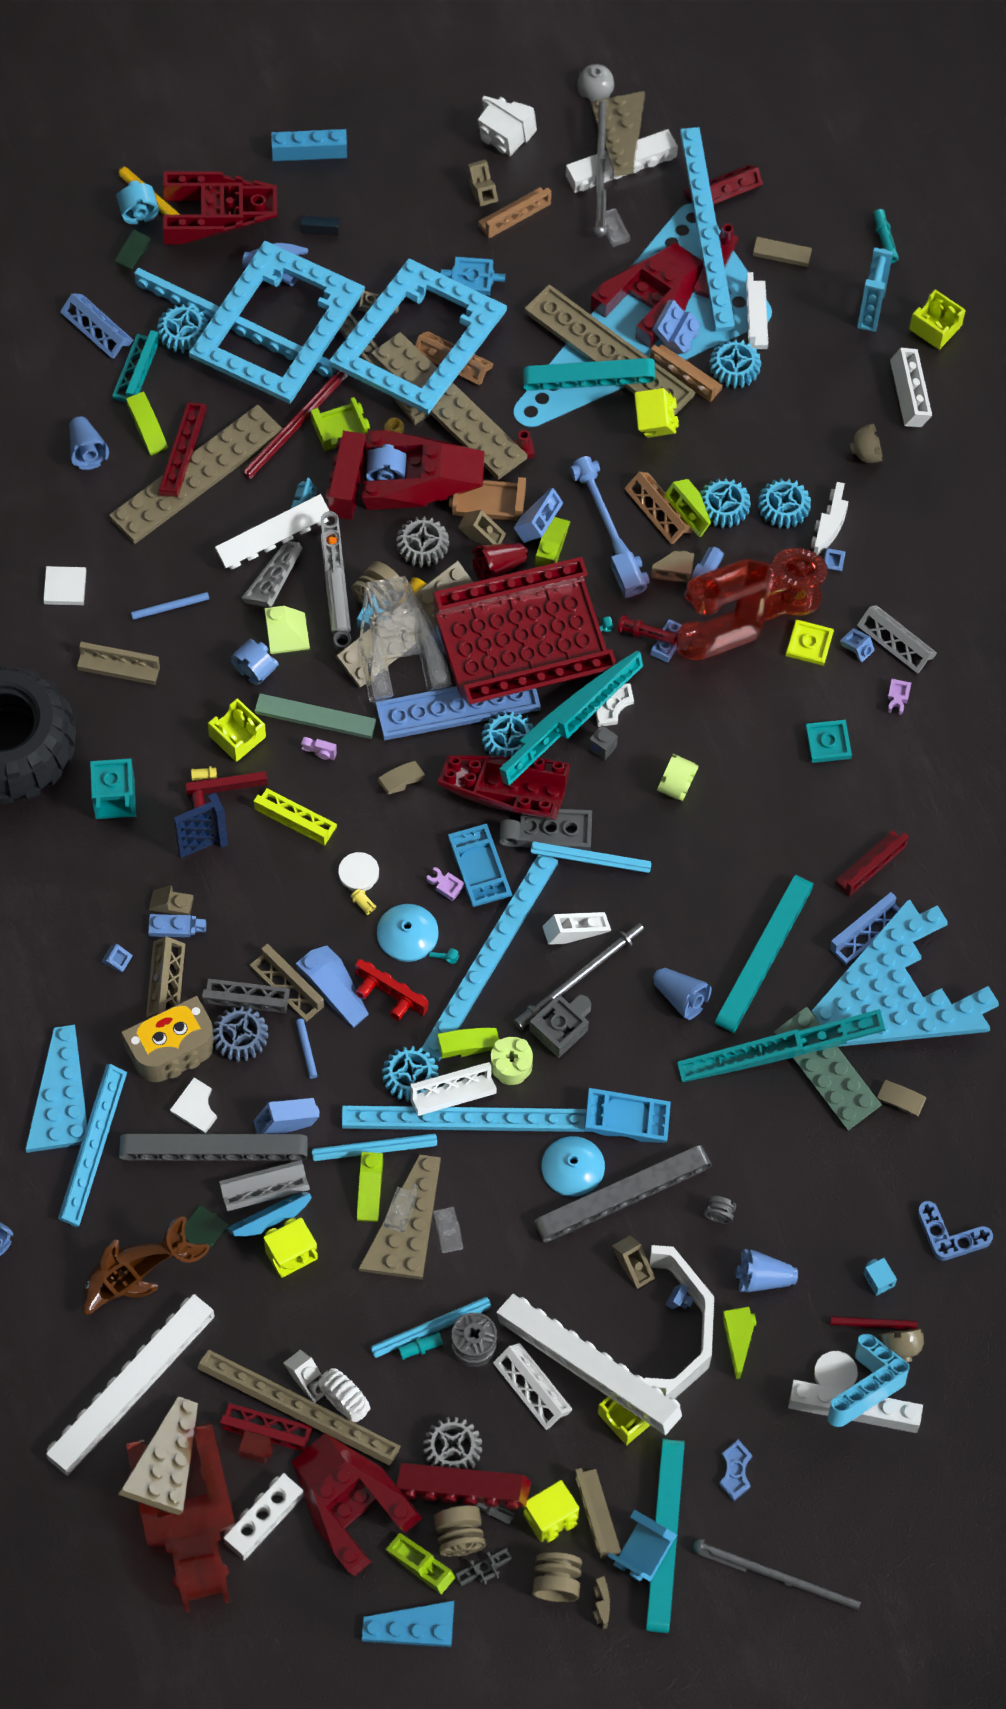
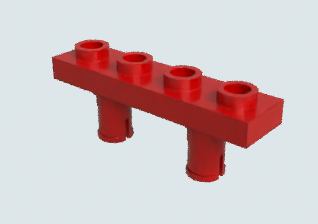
[355,959,429,1021]

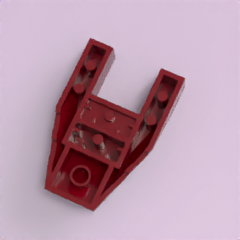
[163,171,277,244]
[590,243,704,348]
[362,430,485,510]
[292,1433,422,1576]

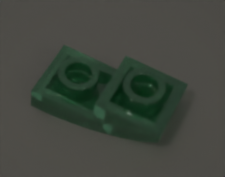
[115,229,151,271]

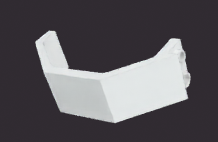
[645,1245,714,1399]

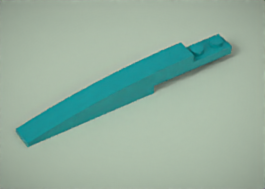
[500,651,643,785]
[677,1009,886,1082]

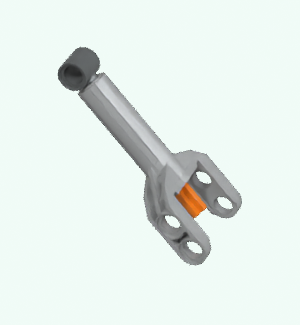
[321,511,351,652]

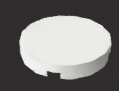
[339,852,379,891]
[814,1351,858,1390]

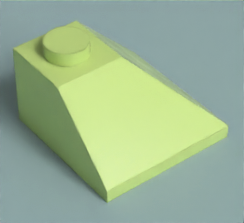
[265,606,310,654]

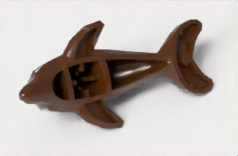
[83,1216,210,1315]

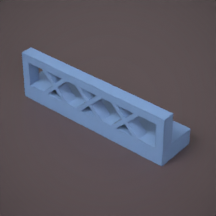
[60,293,133,358]
[829,892,900,966]

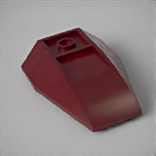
[438,755,570,820]

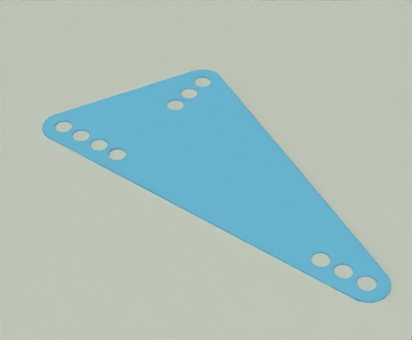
[514,203,772,427]

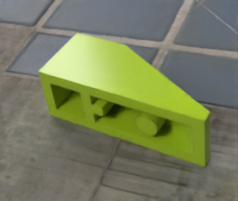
[664,479,711,537]
[535,517,570,567]
[357,1152,383,1222]
[723,1307,756,1379]

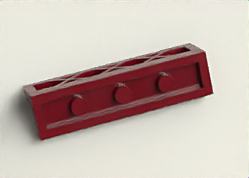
[684,164,763,205]
[835,830,909,897]
[220,1403,312,1452]

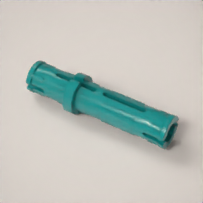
[872,209,899,263]

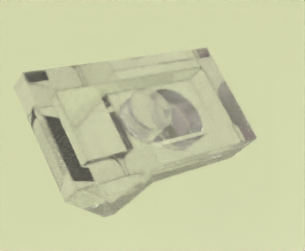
[433,1207,463,1253]

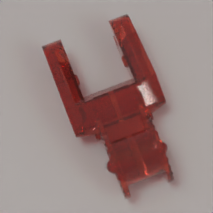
[676,548,828,660]
[126,1422,235,1613]

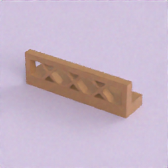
[478,187,551,238]
[415,331,494,385]
[650,344,723,402]
[624,472,693,544]

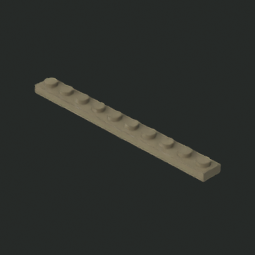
[198,1350,401,1466]

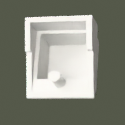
[478,96,537,156]

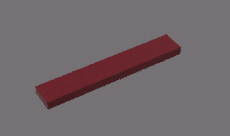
[158,402,207,497]

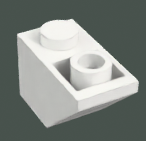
[284,1350,324,1403]

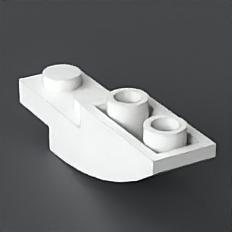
[811,482,849,557]

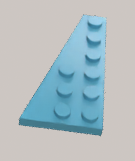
[26,1025,87,1153]

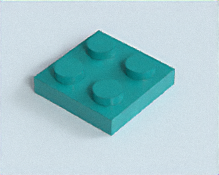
[805,720,852,763]

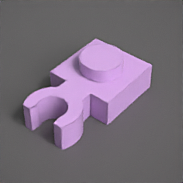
[887,679,911,715]
[301,737,337,760]
[427,867,465,901]

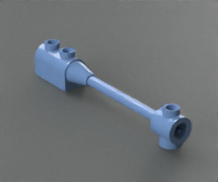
[570,456,649,598]

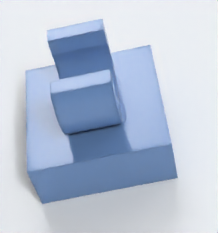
[665,1284,694,1309]

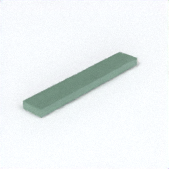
[255,694,376,739]

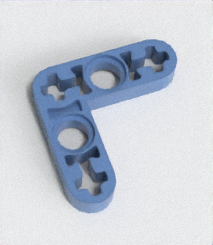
[918,1201,993,1261]

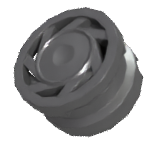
[704,1196,736,1224]

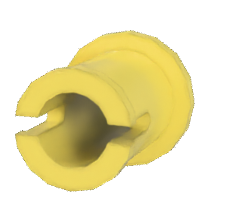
[191,766,217,782]
[351,889,376,915]

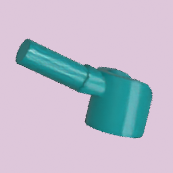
[599,617,613,632]
[429,948,459,964]

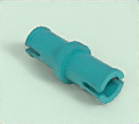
[398,1332,443,1360]

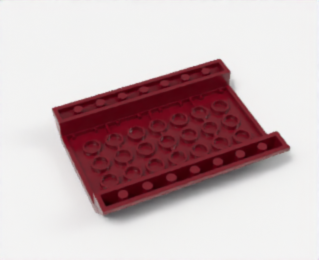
[433,557,617,705]

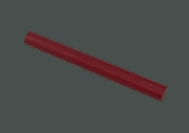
[830,1316,917,1329]

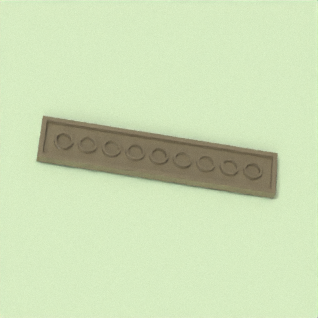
[524,285,695,416]
[371,332,527,480]
[109,405,282,544]

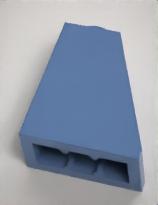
[253,1098,319,1134]

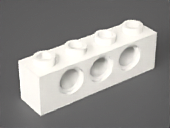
[224,1474,304,1561]

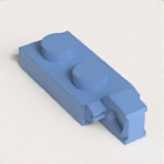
[149,914,206,937]

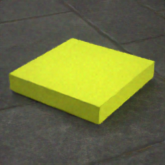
[786,619,834,666]

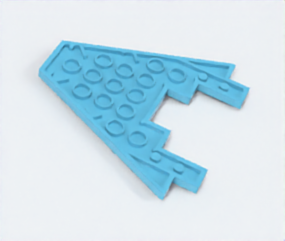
[812,900,999,1047]

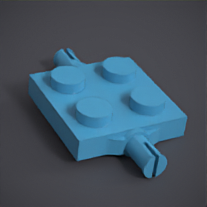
[441,257,505,295]

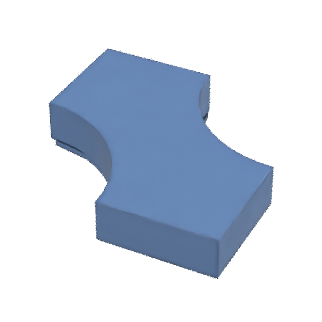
[719,1440,752,1501]

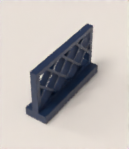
[173,793,228,858]

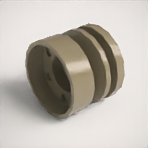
[351,561,404,611]
[434,1506,486,1557]
[532,1552,582,1602]

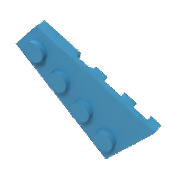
[362,1601,454,1647]

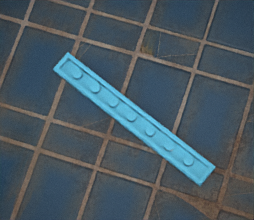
[58,1064,127,1227]

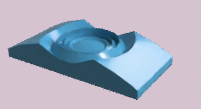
[448,824,512,907]
[584,1088,671,1143]
[226,1191,312,1236]

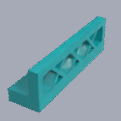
[112,330,159,403]

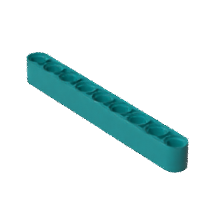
[715,875,814,1033]
[646,1439,685,1633]

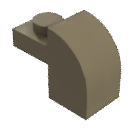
[468,160,498,206]

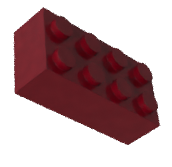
[326,430,367,520]

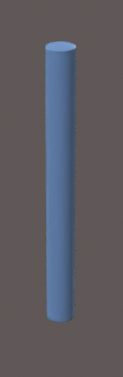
[131,592,209,620]

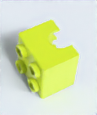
[909,290,966,350]
[635,388,679,438]
[208,698,266,762]
[264,1218,318,1278]
[597,1397,650,1446]
[523,1480,579,1542]

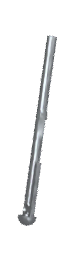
[592,101,606,238]
[693,1538,861,1610]

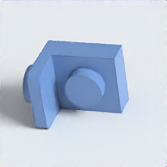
[840,628,874,662]

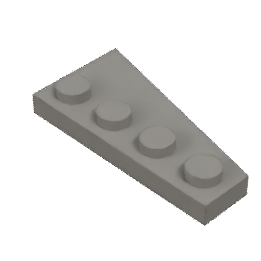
[242,541,302,607]

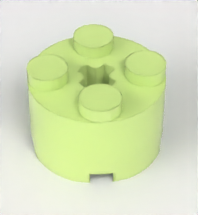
[657,754,699,801]
[491,1037,533,1085]

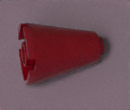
[471,543,528,580]

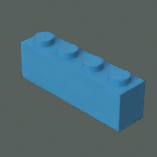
[271,129,347,161]

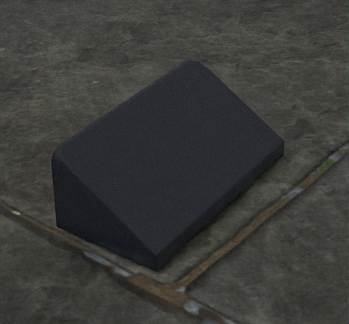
[301,216,340,235]

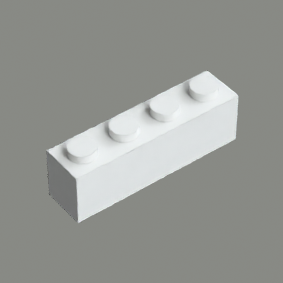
[890,348,932,427]

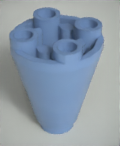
[736,1249,798,1292]

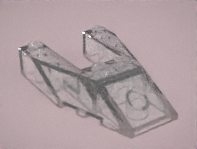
[358,576,451,703]

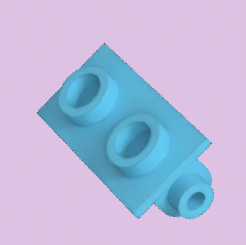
[291,478,317,509]

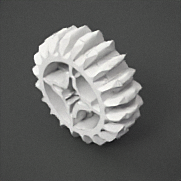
[318,1368,370,1422]

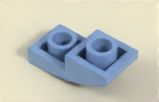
[650,619,687,663]

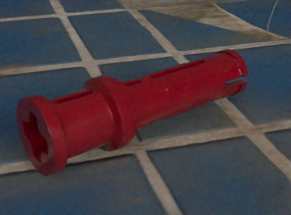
[617,615,678,646]

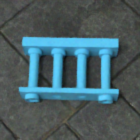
[857,248,893,332]

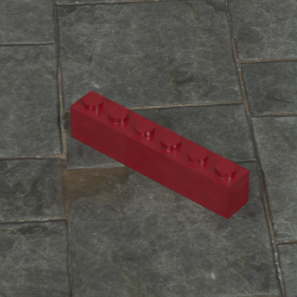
[397,1463,531,1510]

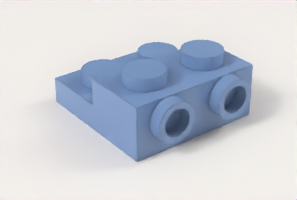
[652,300,700,354]

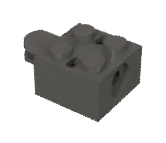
[529,994,591,1058]

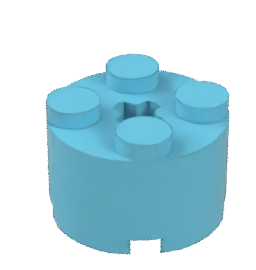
[116,181,159,224]

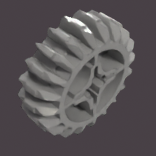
[396,516,449,567]
[423,1417,482,1469]

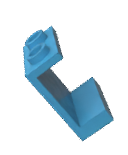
[608,1510,677,1581]

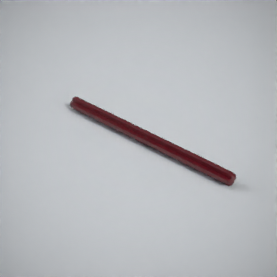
[243,370,348,479]

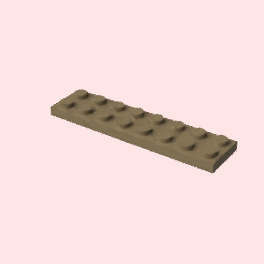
[335,561,473,688]

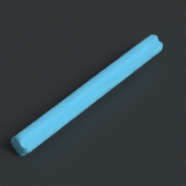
[531,842,651,873]
[312,1134,437,1161]
[371,1297,491,1357]

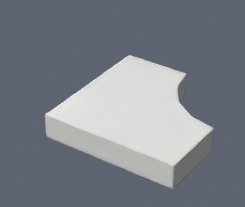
[595,683,634,727]
[170,1078,217,1134]

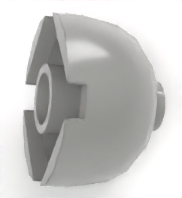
[577,64,614,102]

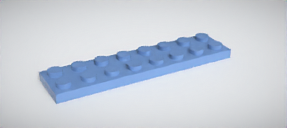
[376,686,541,740]

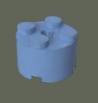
[366,444,407,481]
[231,639,279,686]

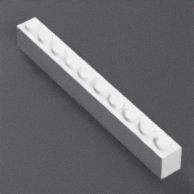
[46,1294,214,1476]
[496,1294,682,1435]

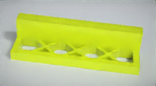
[254,789,337,846]

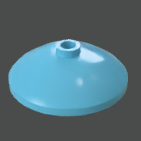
[377,904,438,962]
[541,1136,605,1197]

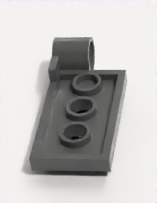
[499,809,592,850]

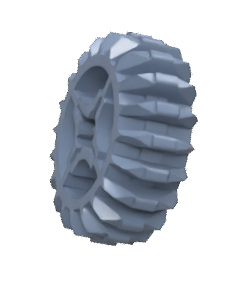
[213,1006,268,1062]

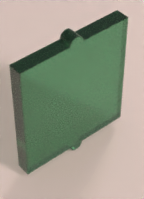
[184,1205,229,1250]

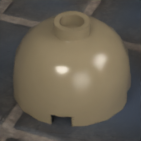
[850,424,883,464]
[880,1328,924,1362]

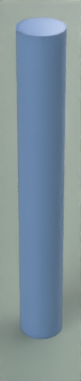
[296,1019,318,1079]

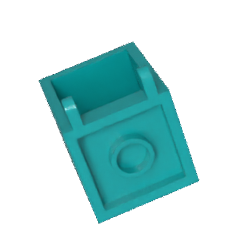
[90,759,136,819]

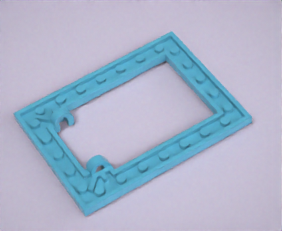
[189,241,365,404]
[329,259,507,414]

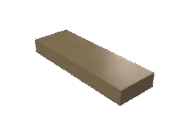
[753,237,812,267]

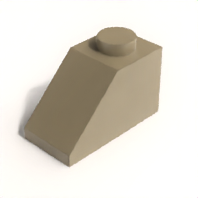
[458,510,506,545]
[651,551,694,584]
[612,1235,655,1289]

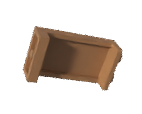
[449,477,526,521]

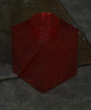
[239,1430,274,1464]

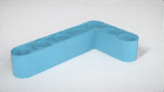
[827,1334,909,1427]

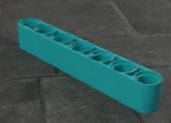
[523,358,655,391]

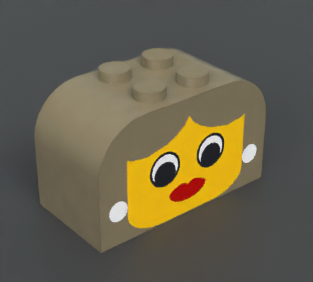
[121,996,214,1082]

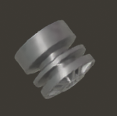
[452,1313,497,1367]

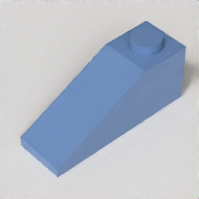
[514,488,563,543]

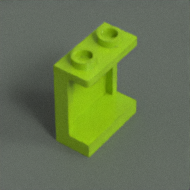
[311,397,370,451]

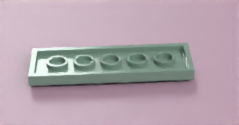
[774,1007,882,1130]

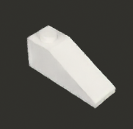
[542,912,611,944]

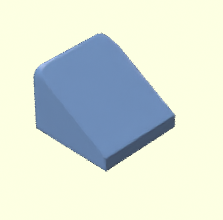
[823,548,845,571]
[101,944,133,973]

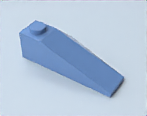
[296,946,368,1028]

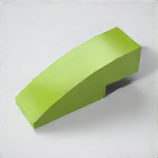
[126,392,168,456]
[436,1028,499,1059]
[386,1533,455,1594]

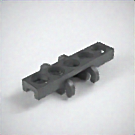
[463,1501,515,1524]
[456,1548,512,1586]

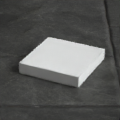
[44,566,86,605]

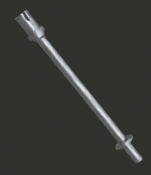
[513,923,644,1031]

